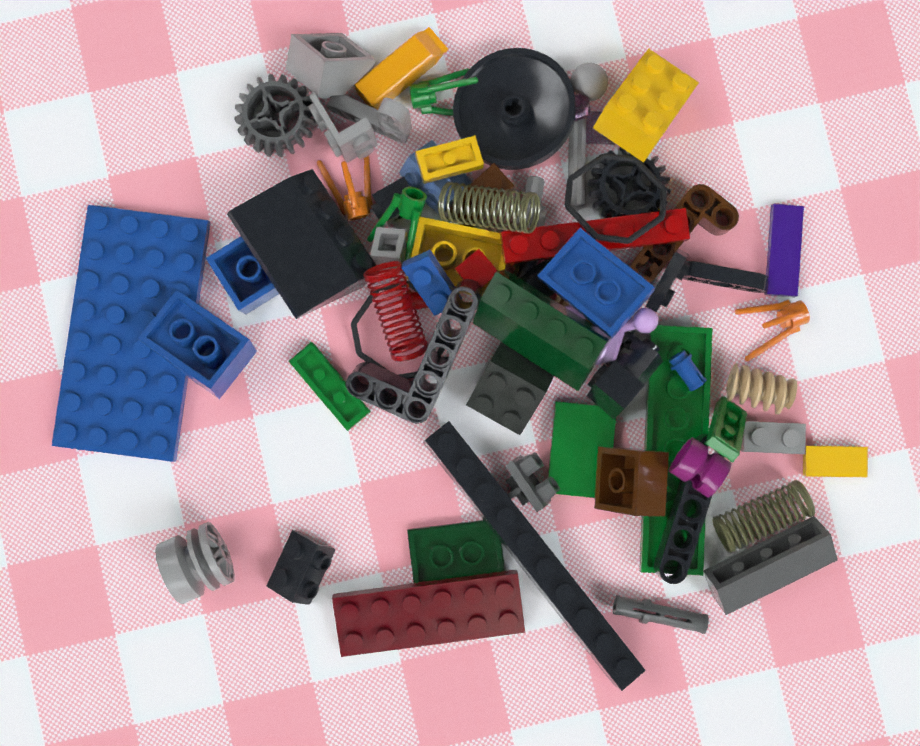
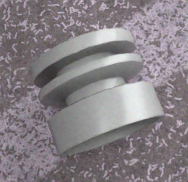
[155,522,235,604]

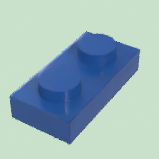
[402,250,462,316]

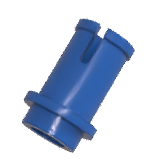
[669,350,707,391]

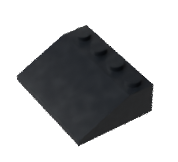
[227,169,378,319]

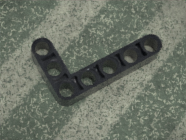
[346,279,482,424]

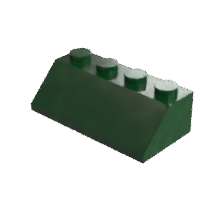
[473,269,611,391]

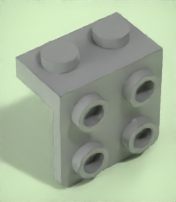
[308,92,378,163]

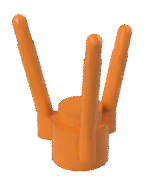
[317,156,373,221]
[735,300,810,361]

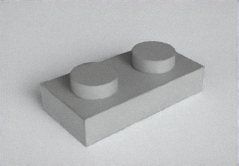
[741,421,806,454]

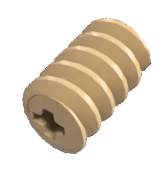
[726,363,798,415]

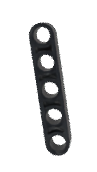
[654,434,725,584]

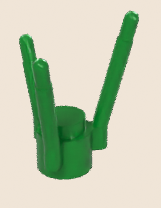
[410,68,478,116]
[367,187,427,260]

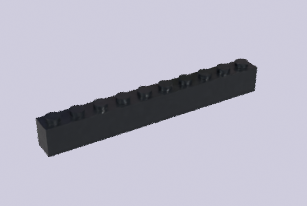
[423,421,646,691]

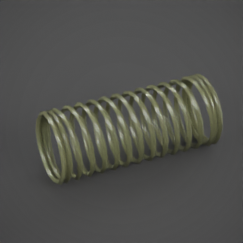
[438,182,540,234]
[712,480,816,553]

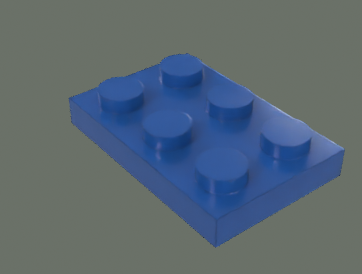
[537,228,655,339]

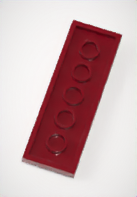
[332,569,525,657]

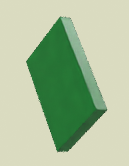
[548,401,616,498]

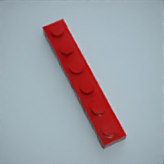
[500,208,690,265]

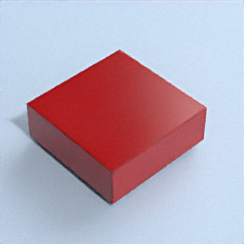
[455,249,498,288]

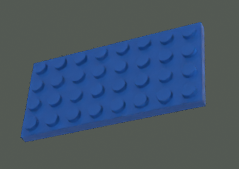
[51,205,211,462]

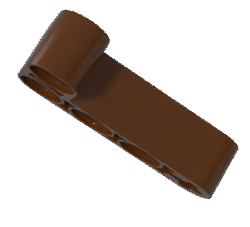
[629,184,739,283]

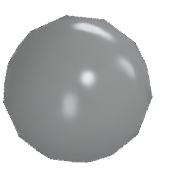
[570,62,608,101]

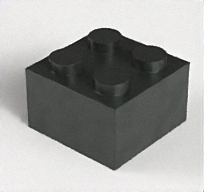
[466,342,554,435]

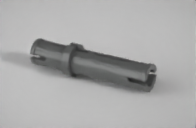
[612,595,709,634]

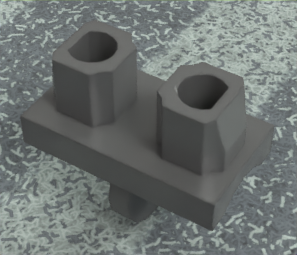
[505,452,560,512]

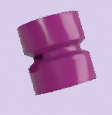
[669,437,732,498]

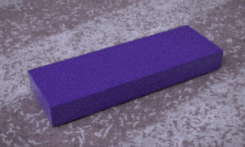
[764,204,804,298]

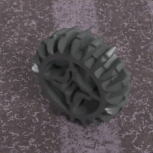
[234,73,317,157]

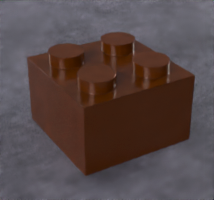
[594,447,669,516]

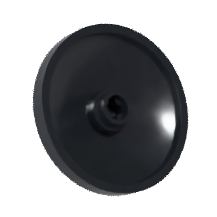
[453,48,576,170]

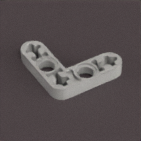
[326,95,412,143]

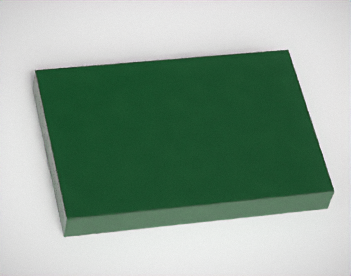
[407,520,505,583]

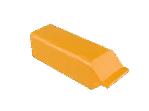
[354,27,449,110]

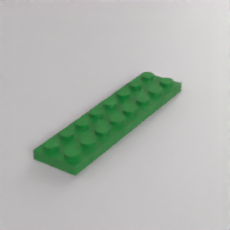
[639,325,713,576]

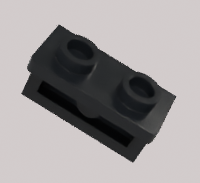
[266,530,335,605]

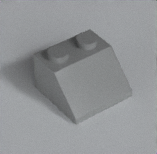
[285,33,376,99]

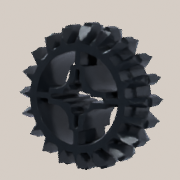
[587,147,671,219]

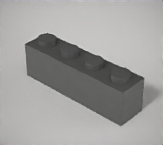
[703,516,838,615]

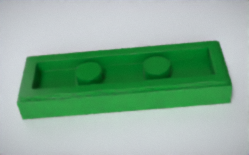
[288,342,371,431]
[706,396,747,463]

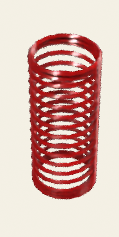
[364,261,428,362]

